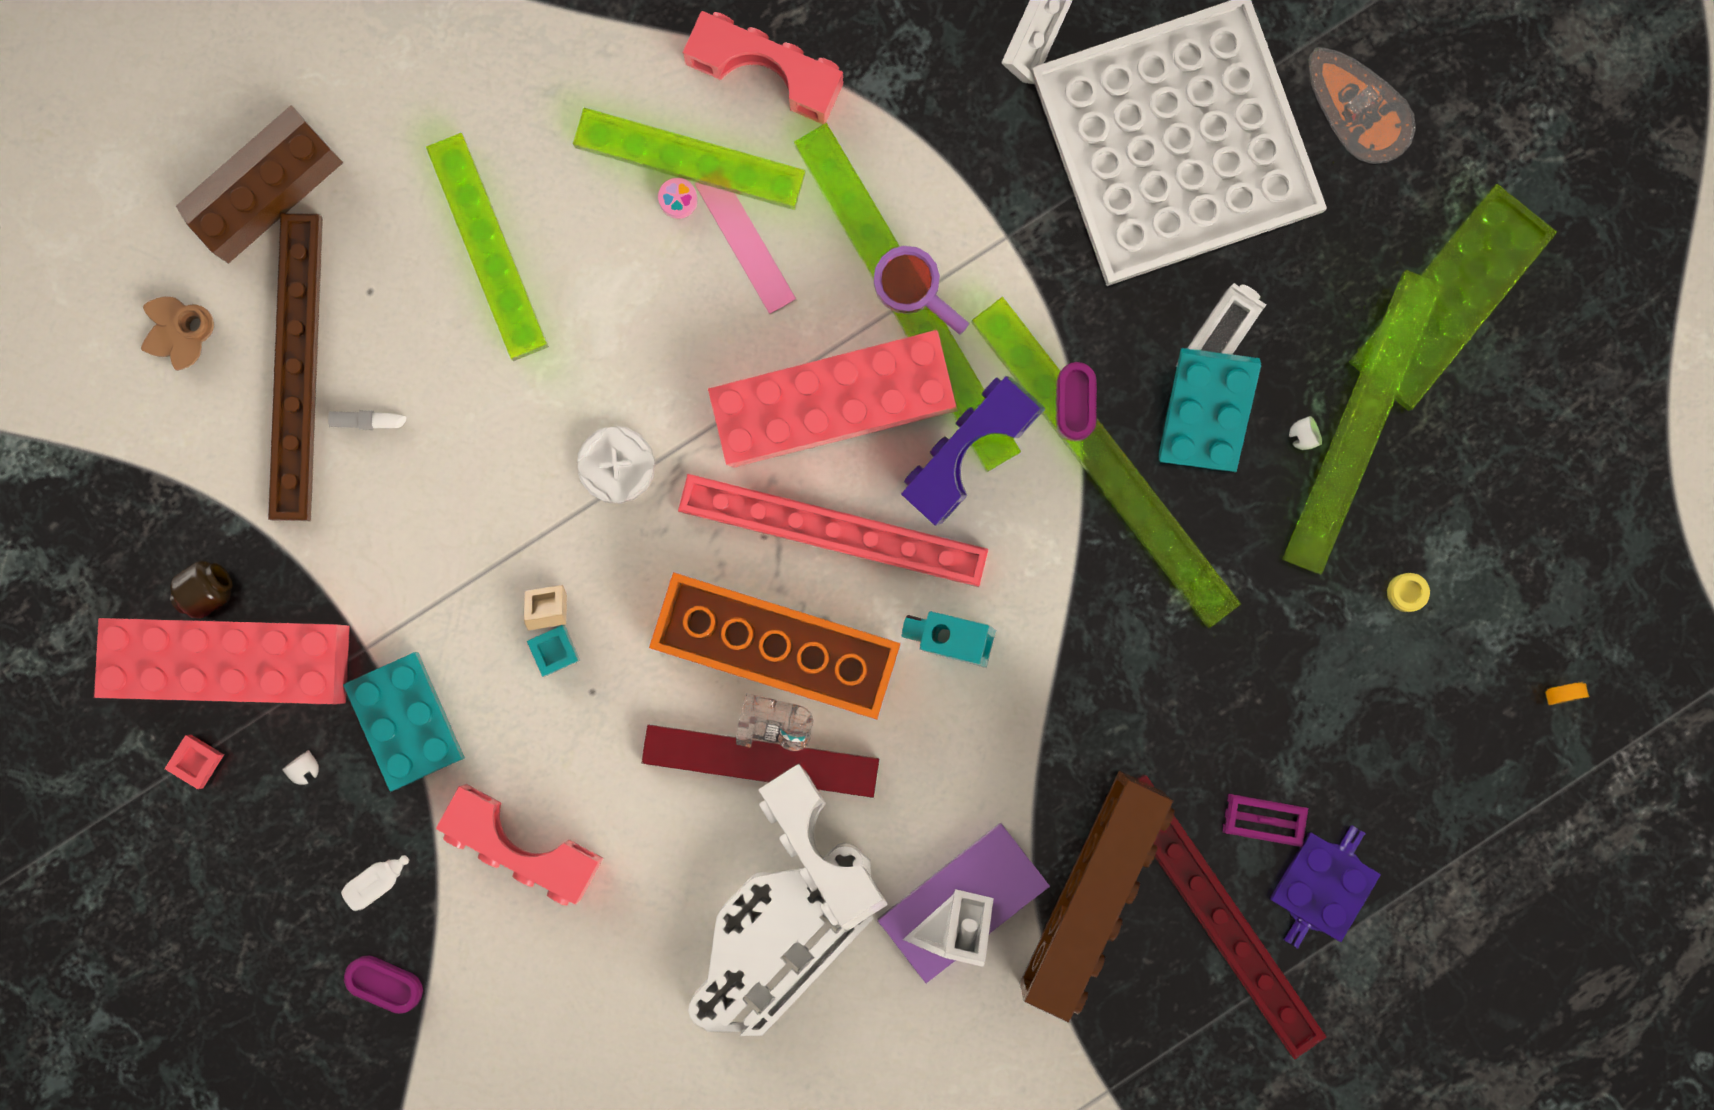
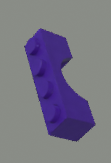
[901,376,1046,526]

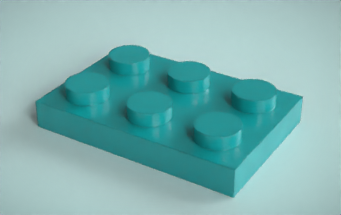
[1158,348,1261,472]
[343,652,465,792]

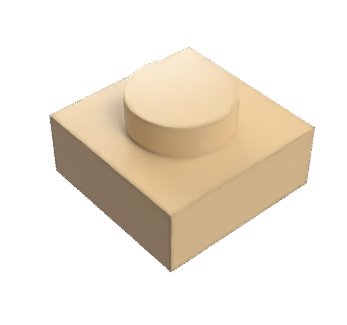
[524,585,567,631]

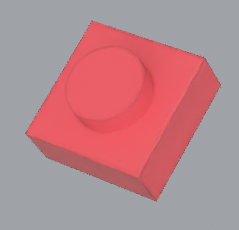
[165,735,224,789]

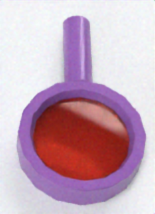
[874,246,970,335]

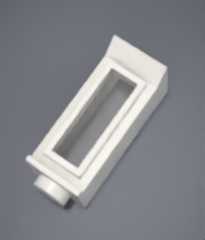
[1176,283,1266,367]

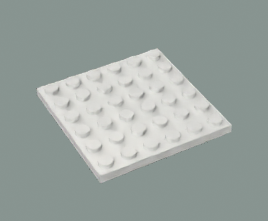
[1031,0,1327,286]

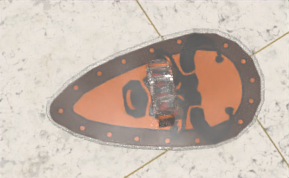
[1309,47,1416,164]

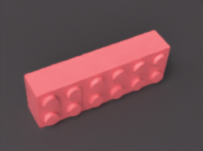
[708,330,958,468]
[94,618,350,704]

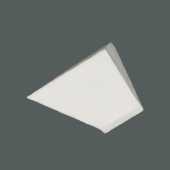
[903,889,994,967]

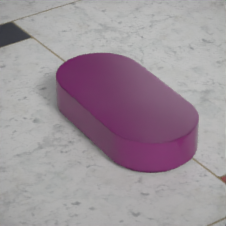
[1056,362,1097,442]
[344,956,423,1013]

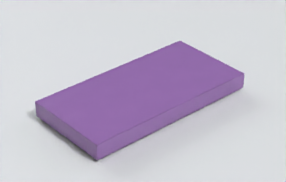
[877,823,1050,983]

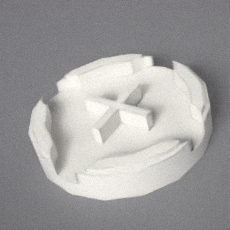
[577,426,655,504]

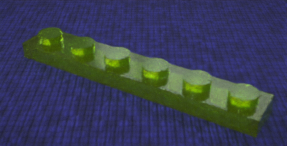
[573,108,806,210]
[426,132,549,361]

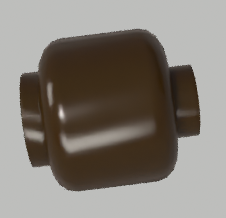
[170,561,232,619]

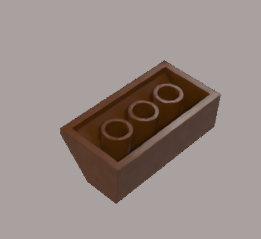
[176,105,343,264]

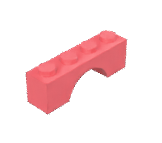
[683,11,843,125]
[436,784,603,906]

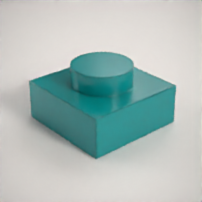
[527,625,580,677]

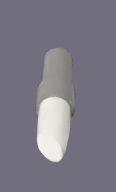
[328,410,406,430]

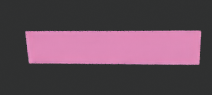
[694,169,796,314]

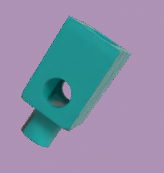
[901,611,996,668]

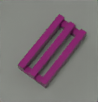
[1222,794,1309,847]

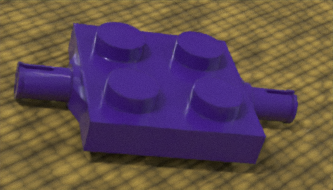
[1270,825,1381,948]

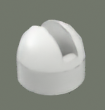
[1289,416,1322,450]
[282,750,319,785]

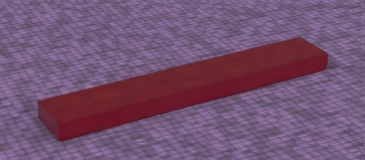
[641,724,879,798]

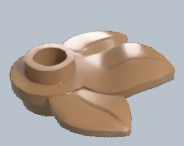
[141,296,214,371]

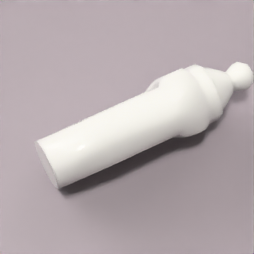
[341,855,409,911]

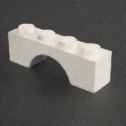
[758,764,888,931]

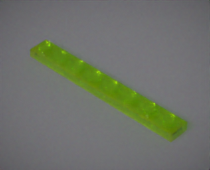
[1282,270,1443,575]

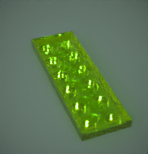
[1349,184,1557,411]

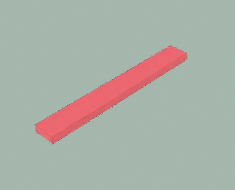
[678,474,988,587]

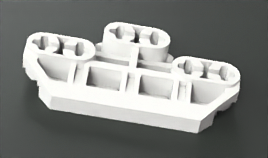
[688,843,873,1036]

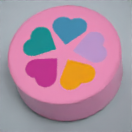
[658,178,698,219]

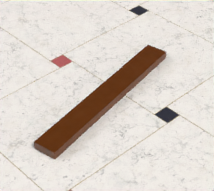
[268,213,323,521]

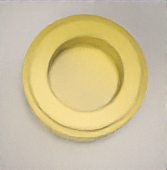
[1387,573,1430,612]

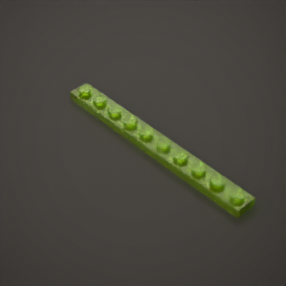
[794,123,1021,473]
[971,297,1241,628]

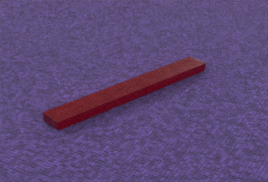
[1138,774,1327,1060]

